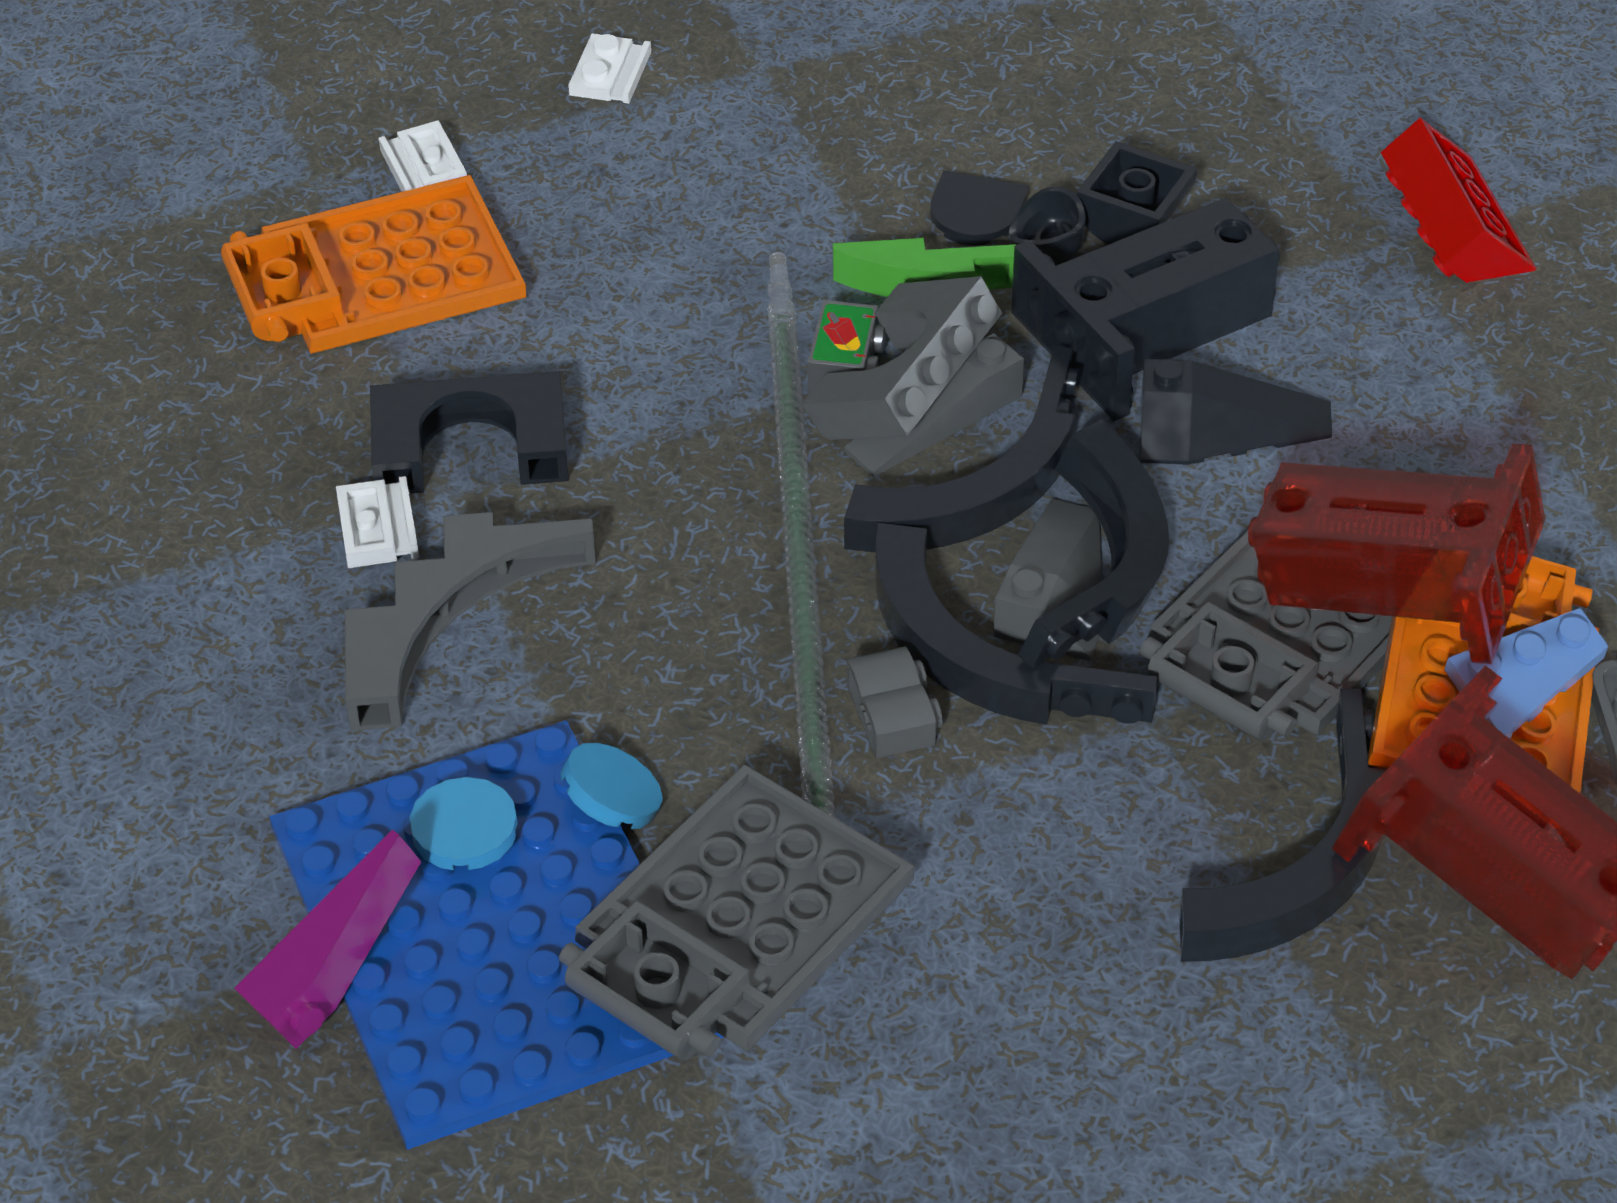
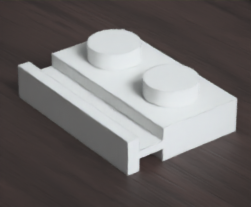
[568,34,651,104]
[378,120,467,192]
[336,476,419,568]

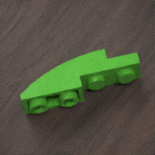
[833,238,1016,297]

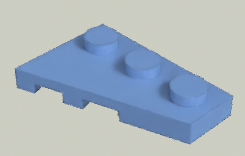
[1444,608,1608,749]

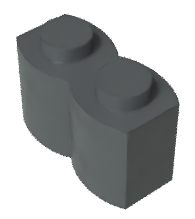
[846,647,943,759]

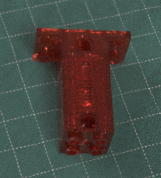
[1248,443,1546,665]
[1332,665,1617,979]

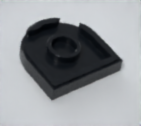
[930,170,1029,246]

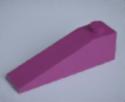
[234,829,421,1049]

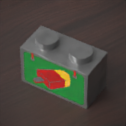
[808,300,886,394]

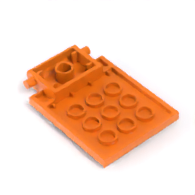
[221,175,527,354]
[1368,532,1600,825]

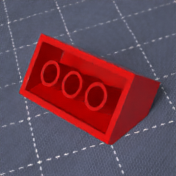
[1380,117,1537,283]

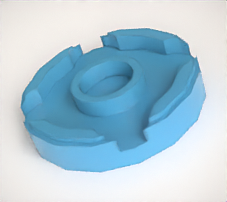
[560,743,663,829]
[410,777,517,870]

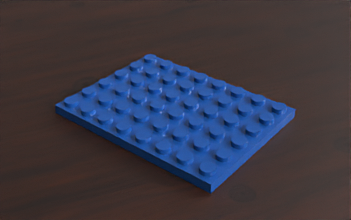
[269,720,724,1150]

